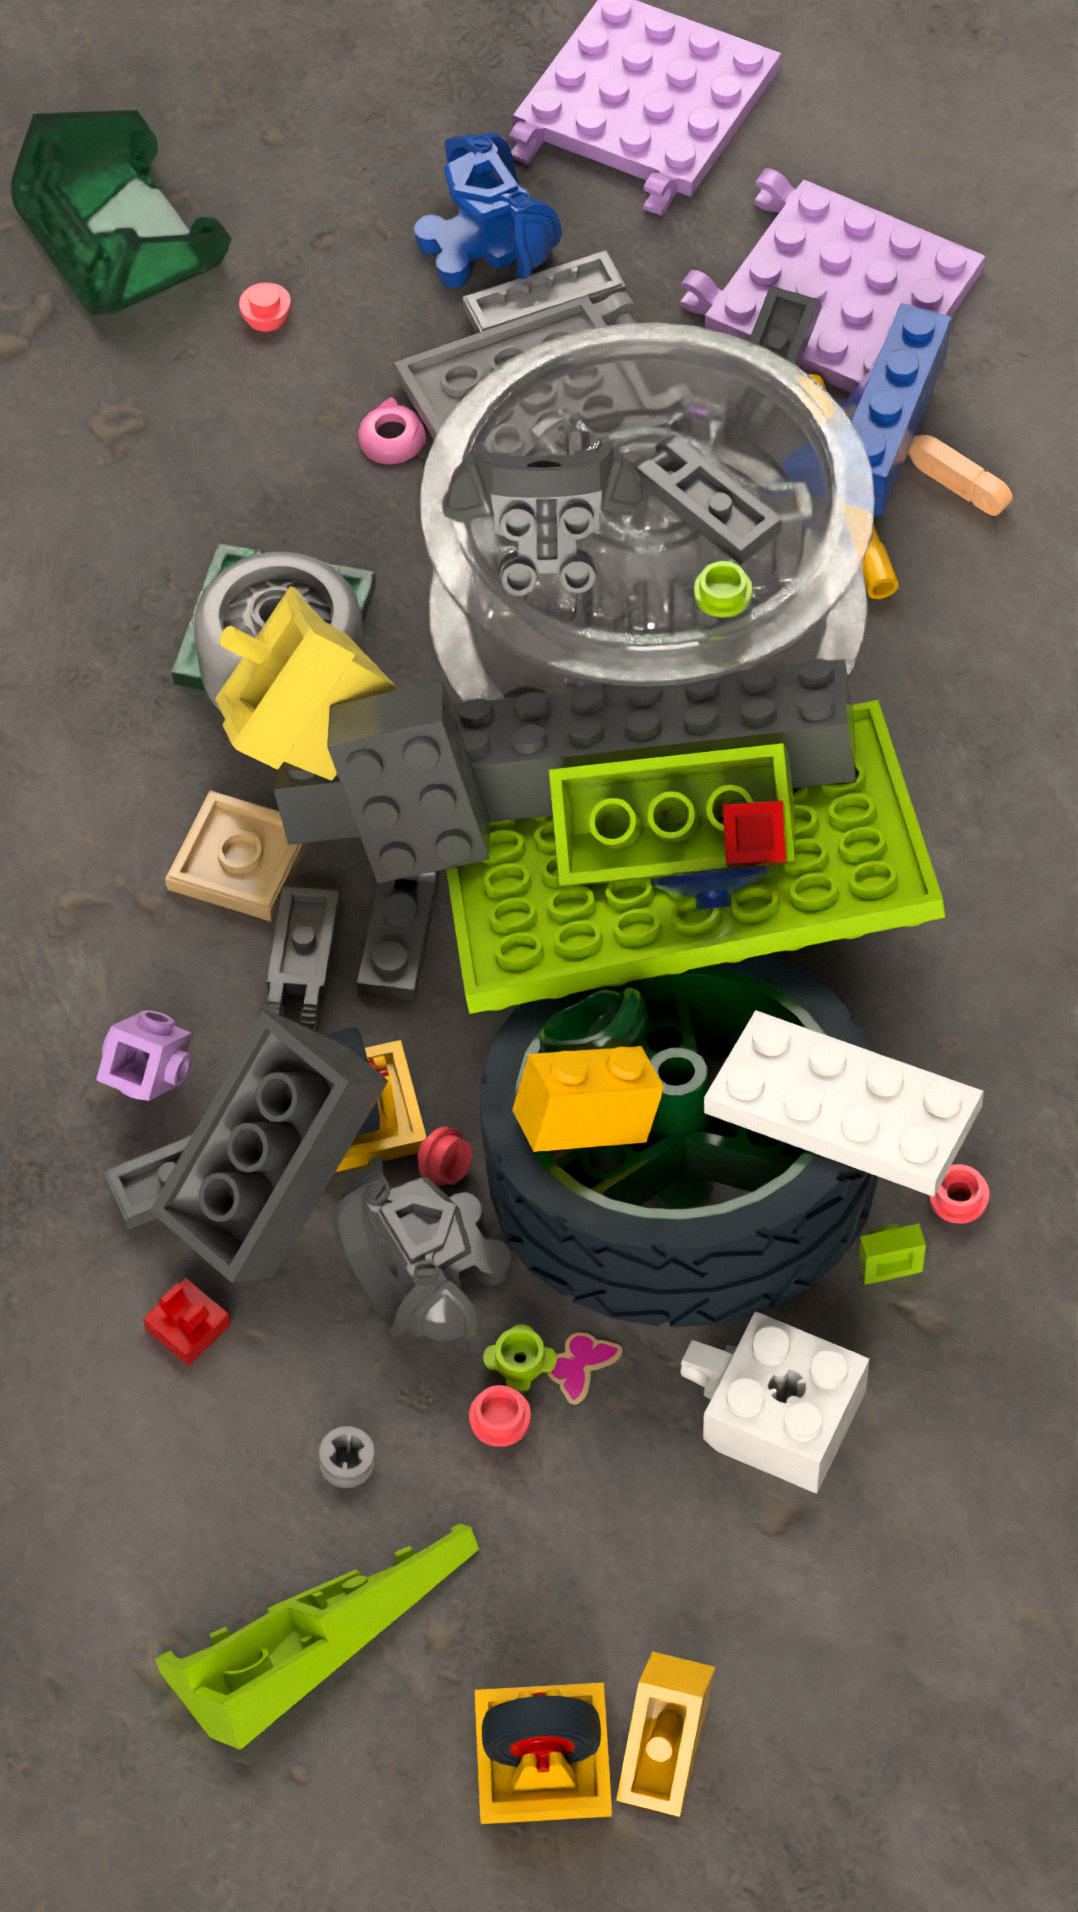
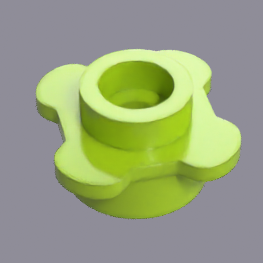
[483,1324,557,1393]

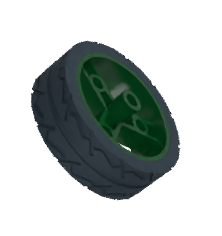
[480,954,878,1327]

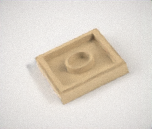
[165,790,310,922]

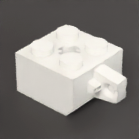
[681,1311,870,1494]

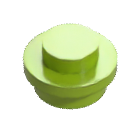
[694,561,752,618]

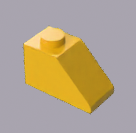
[616,1651,715,1817]

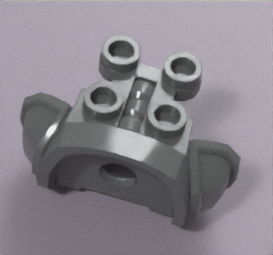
[442,438,647,596]
[333,1155,512,1342]

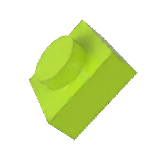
[858,1223,926,1285]

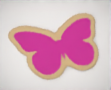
[547,1332,623,1405]

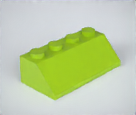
[549,743,796,888]

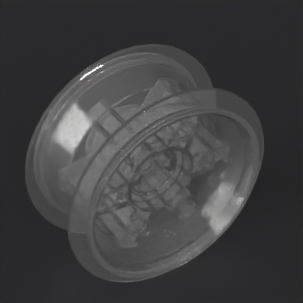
[420,323,875,703]

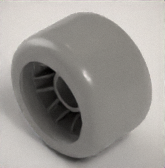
[194,551,366,713]

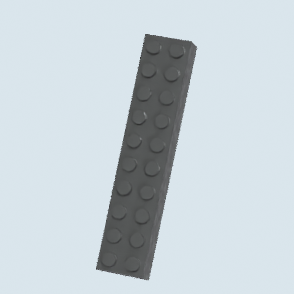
[274,659,856,845]

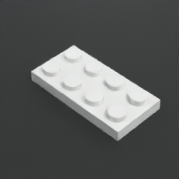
[704,1010,983,1197]

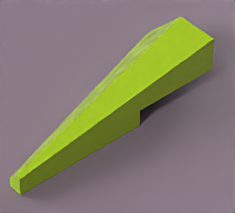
[155,1524,479,1750]

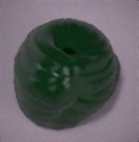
[539,988,648,1053]

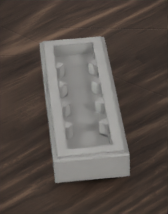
[462,250,626,334]

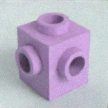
[96,1010,192,1101]

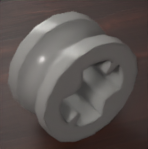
[319,1426,375,1488]

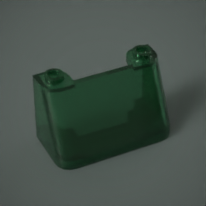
[11,110,232,315]

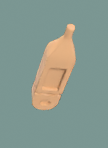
[908,435,1013,516]

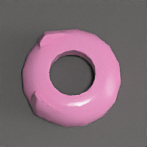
[358,397,427,465]

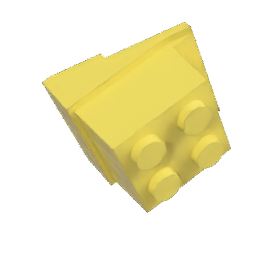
[215,586,396,781]

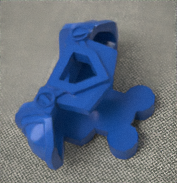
[414,133,562,288]

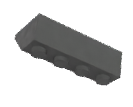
[150,1011,389,1283]

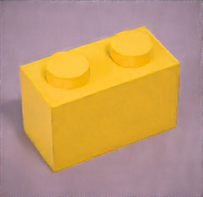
[512,1046,664,1152]

